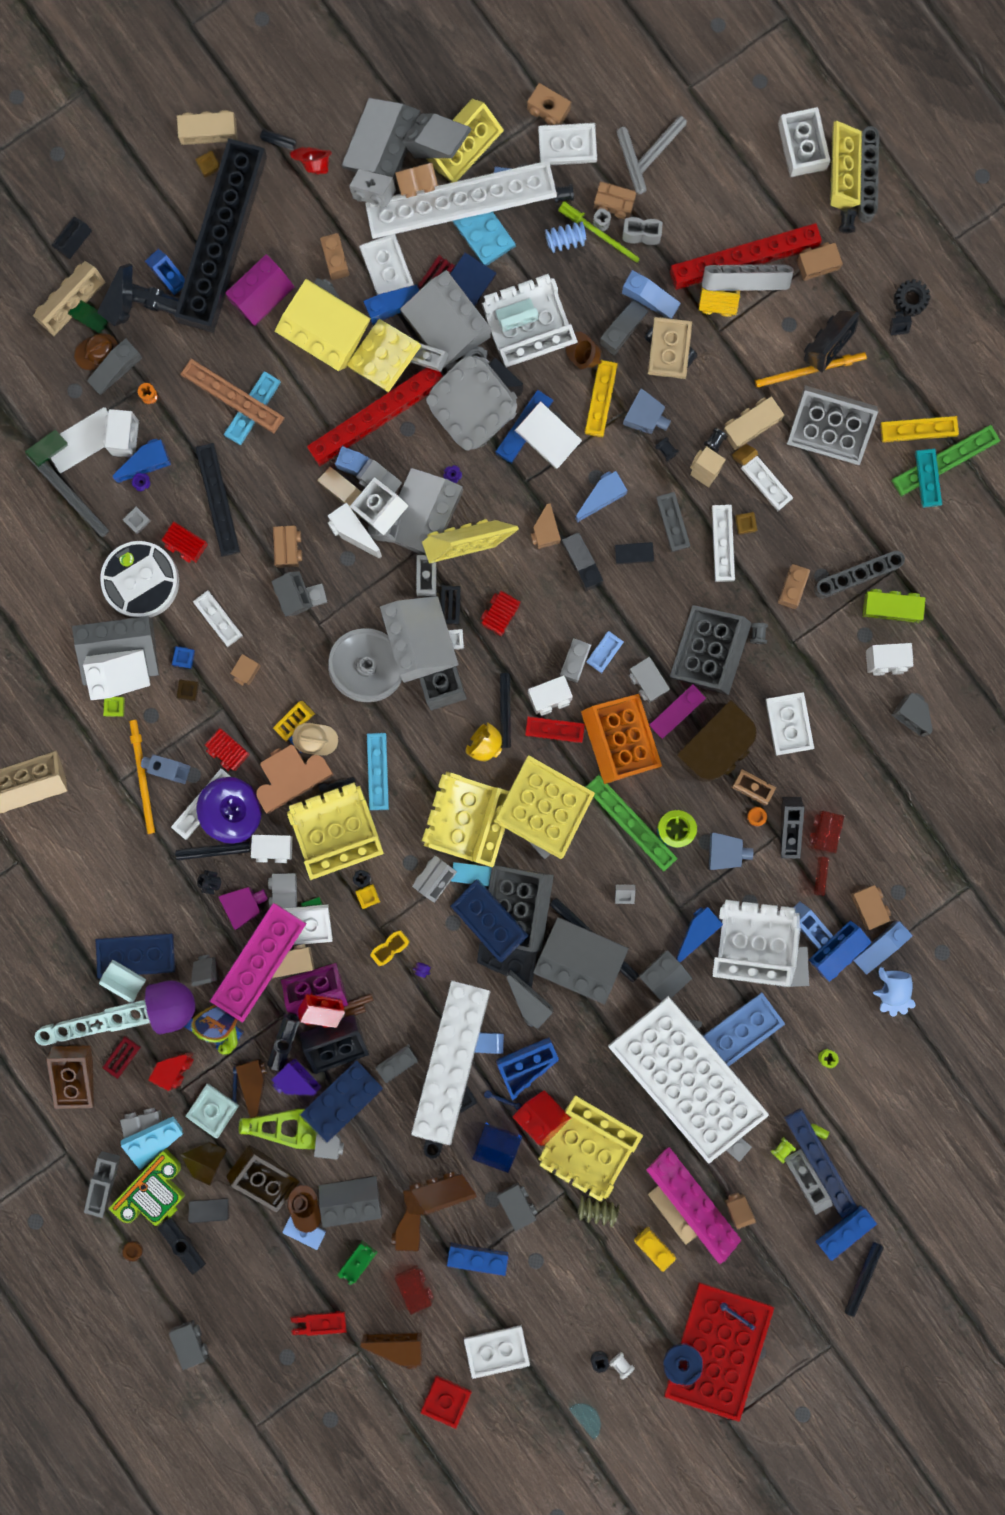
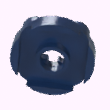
[663,1343,703,1385]

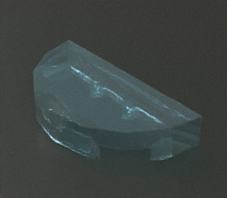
[569,1403,601,1440]

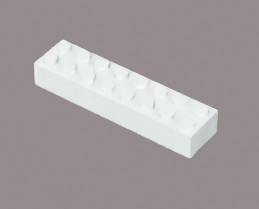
[412,981,490,1145]

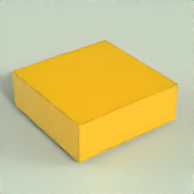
[355,884,380,909]

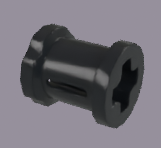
[554,184,574,203]
[839,209,857,233]
[703,428,728,453]
[655,437,680,462]
[353,870,371,887]
[591,1351,609,1373]

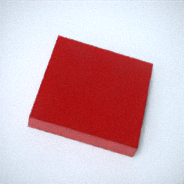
[420,1375,472,1429]

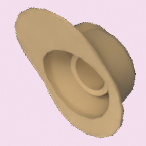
[292,723,338,755]

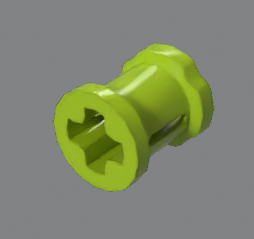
[818,1049,839,1068]
[770,1137,796,1163]

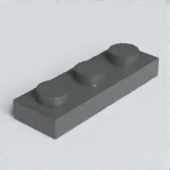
[656,492,690,552]

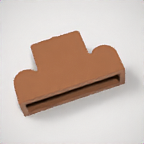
[257,745,334,814]

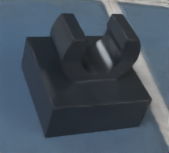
[889,311,912,336]

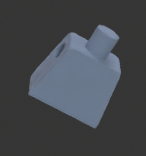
[623,389,671,434]
[141,755,191,784]
[708,833,753,870]

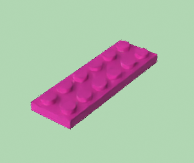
[210,902,307,1023]
[646,1147,741,1264]

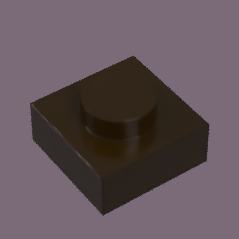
[176,679,199,701]

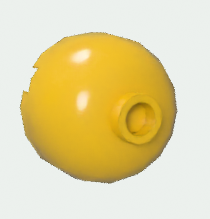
[466,722,502,761]

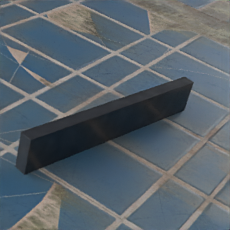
[195,442,241,557]

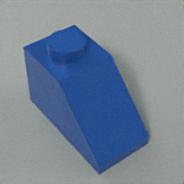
[145,249,185,295]

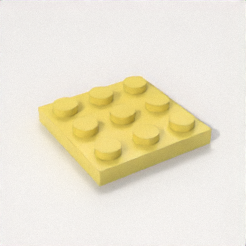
[347,319,421,392]

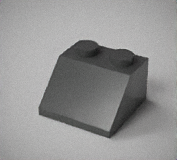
[891,693,933,737]
[639,950,692,1002]

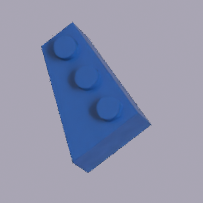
[496,1037,559,1101]

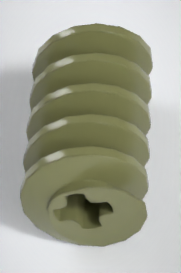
[578,1195,620,1228]

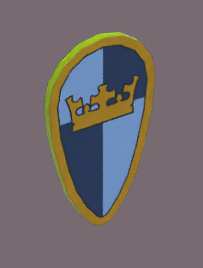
[191,1005,238,1042]

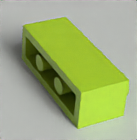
[863,589,925,623]

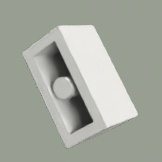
[251,835,293,863]

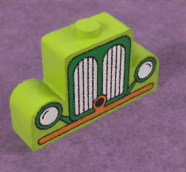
[109,1149,185,1226]

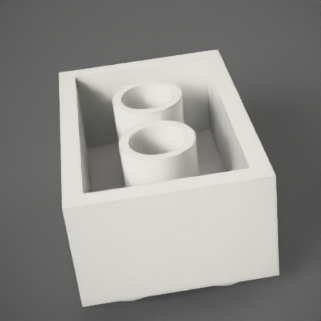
[778,107,830,177]

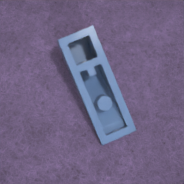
[622,270,680,319]
[576,471,628,522]
[793,902,833,950]
[853,921,913,975]

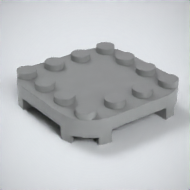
[426,356,517,450]

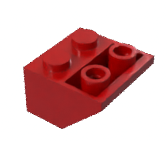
[148,1052,194,1091]

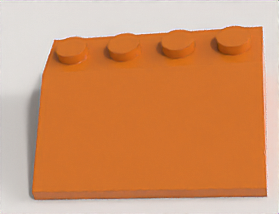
[581,694,662,784]

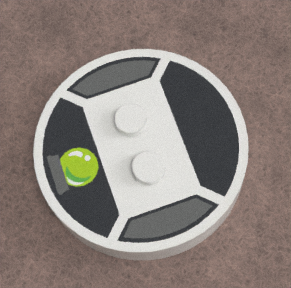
[100,541,179,618]

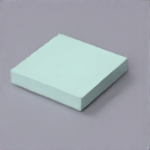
[185,1084,239,1138]

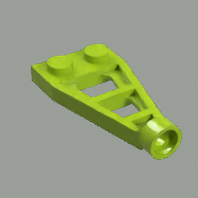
[239,1108,317,1149]

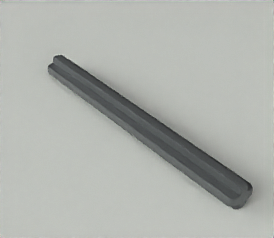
[27,456,109,537]

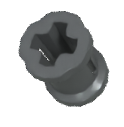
[750,623,768,644]

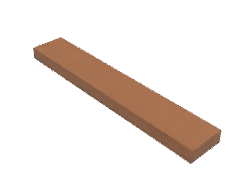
[181,359,284,434]

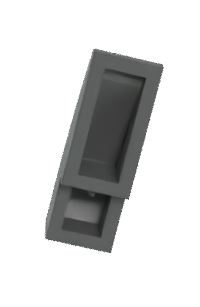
[84,1151,120,1218]

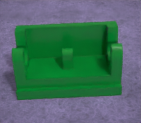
[337,1240,378,1285]

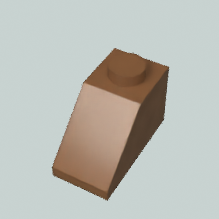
[531,503,561,549]
[725,1193,756,1229]

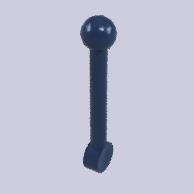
[232,1066,238,1104]
[484,1090,522,1110]
[720,1303,755,1330]

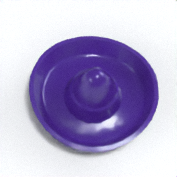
[196,777,262,843]

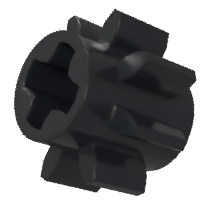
[197,870,221,894]

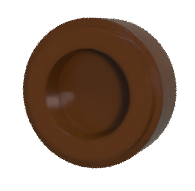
[122,1241,143,1262]

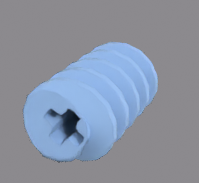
[545,221,586,253]

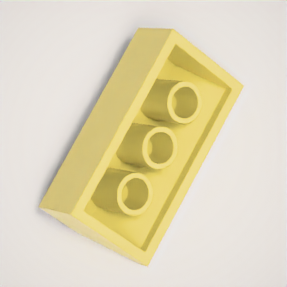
[426,99,504,183]
[830,121,862,210]

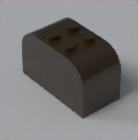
[674,700,757,782]

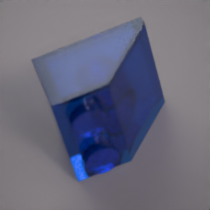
[472,1122,522,1173]

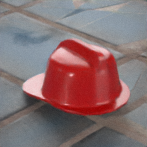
[290,147,332,174]

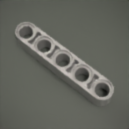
[702,265,794,291]

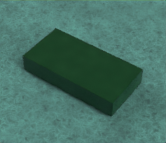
[68,300,108,334]
[25,430,68,467]

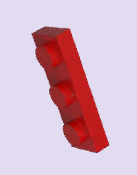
[525,717,585,743]

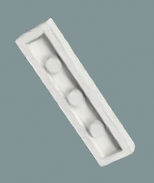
[712,505,735,582]
[171,769,231,840]

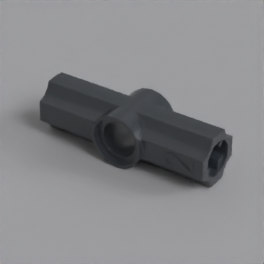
[132,283,180,315]
[267,1012,300,1071]
[158,1217,207,1275]

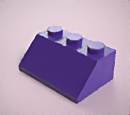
[272,1058,322,1095]

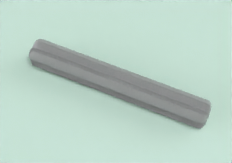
[638,116,687,173]
[617,127,646,195]

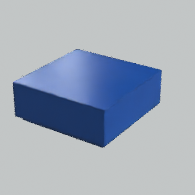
[172,646,195,669]

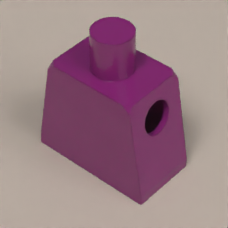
[219,887,268,930]

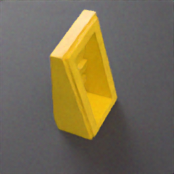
[273,701,315,742]

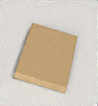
[648,317,692,379]

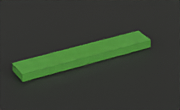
[891,425,1000,496]
[585,775,678,872]

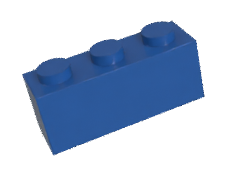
[809,921,872,982]
[815,1205,877,1261]
[447,1243,508,1276]

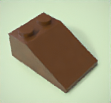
[46,1046,94,1109]
[361,1333,423,1369]

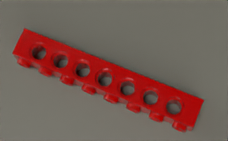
[670,223,822,290]
[307,368,443,467]

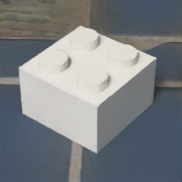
[103,409,139,457]
[350,477,408,535]
[866,643,913,676]
[528,676,573,716]

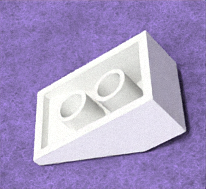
[328,503,382,558]
[83,649,150,700]

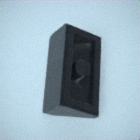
[51,217,92,259]
[189,1199,230,1223]

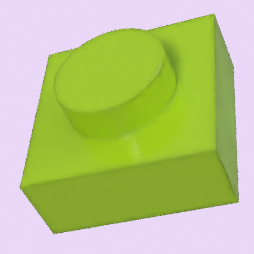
[104,697,125,717]

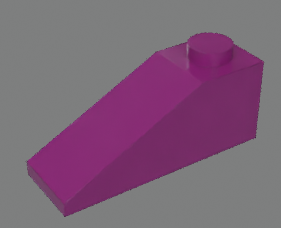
[649,685,706,739]

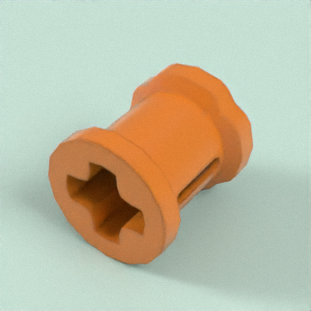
[138,383,158,404]

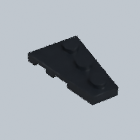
[477,942,537,988]

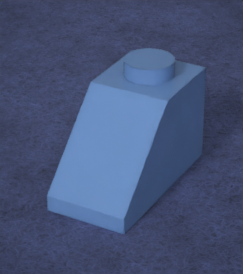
[335,446,370,476]

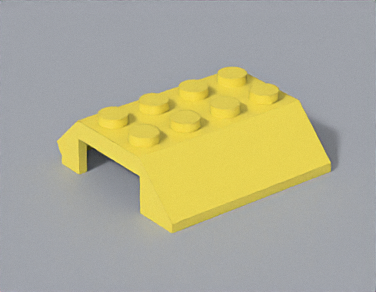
[422,772,509,867]
[287,783,384,880]
[538,1095,643,1202]

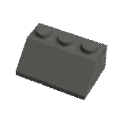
[319,1176,383,1228]

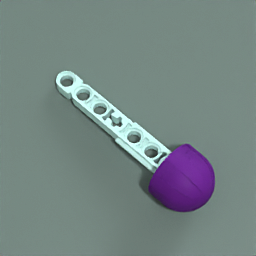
[35,981,195,1045]

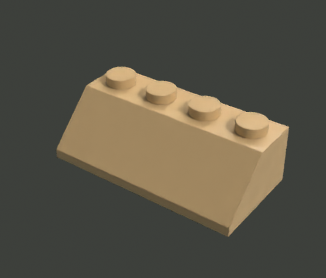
[33,261,105,336]
[0,751,67,813]

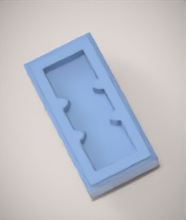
[586,631,624,673]
[282,1216,326,1250]

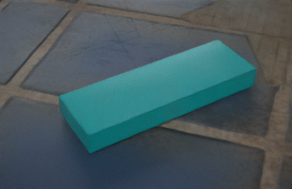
[915,449,942,508]

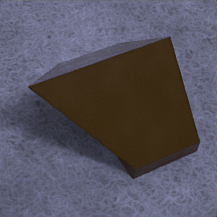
[181,1142,227,1186]

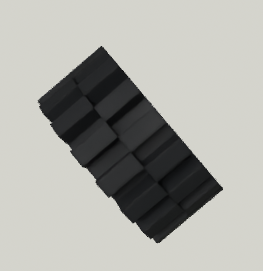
[894,279,930,317]

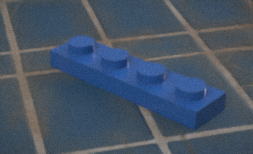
[496,390,553,464]

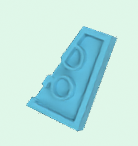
[121,1117,183,1170]

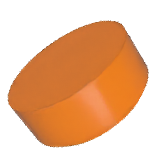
[747,807,767,826]

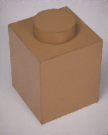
[230,654,261,686]

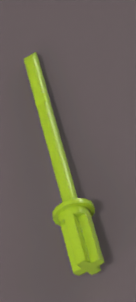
[558,201,639,262]

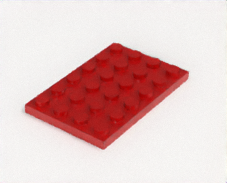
[664,1282,775,1422]

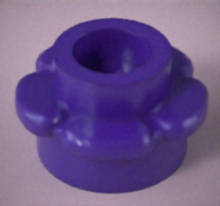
[443,465,462,483]
[132,473,150,491]
[412,962,431,978]

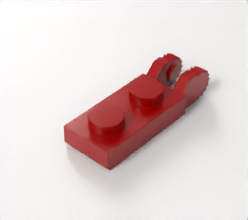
[291,1311,347,1336]

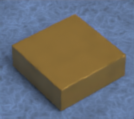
[195,151,220,177]
[732,443,758,466]
[735,512,758,535]

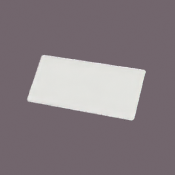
[51,408,108,473]

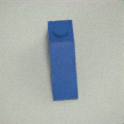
[364,285,419,325]
[113,439,171,483]
[676,907,723,963]

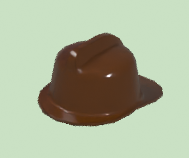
[566,332,602,369]
[74,333,118,370]
[287,1185,321,1233]

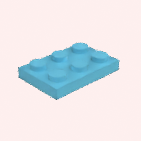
[453,212,516,266]

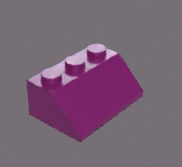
[225,254,295,326]
[281,963,348,1017]

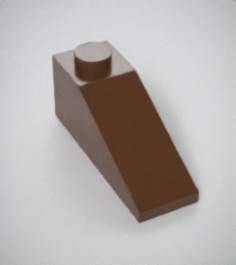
[236,1059,267,1118]
[392,1210,421,1251]

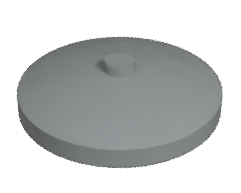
[328,629,402,702]

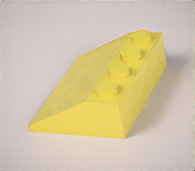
[275,279,371,371]
[422,519,519,564]

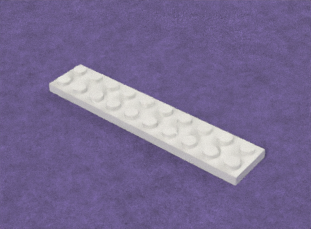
[365,161,557,239]

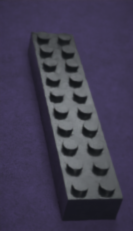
[174,138,267,333]

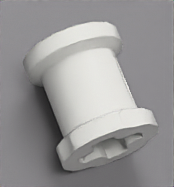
[609,1352,635,1379]

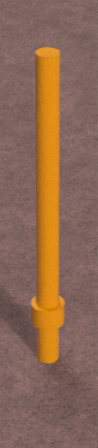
[755,352,867,388]
[129,720,155,834]

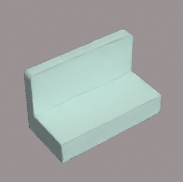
[496,299,539,332]
[99,960,146,1003]

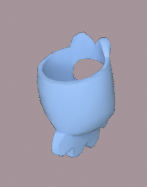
[873,967,915,1016]

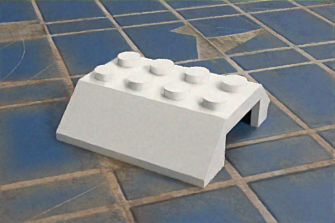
[482,274,577,368]
[713,900,800,987]

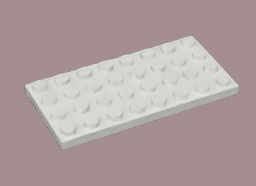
[608,996,769,1163]

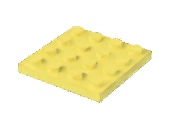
[494,755,595,859]

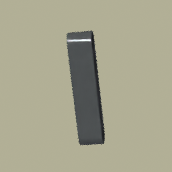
[857,126,879,223]
[814,551,905,599]

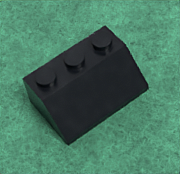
[804,310,860,373]
[299,1014,369,1074]

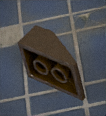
[226,1145,300,1212]

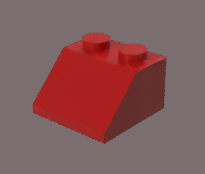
[513,1090,571,1146]

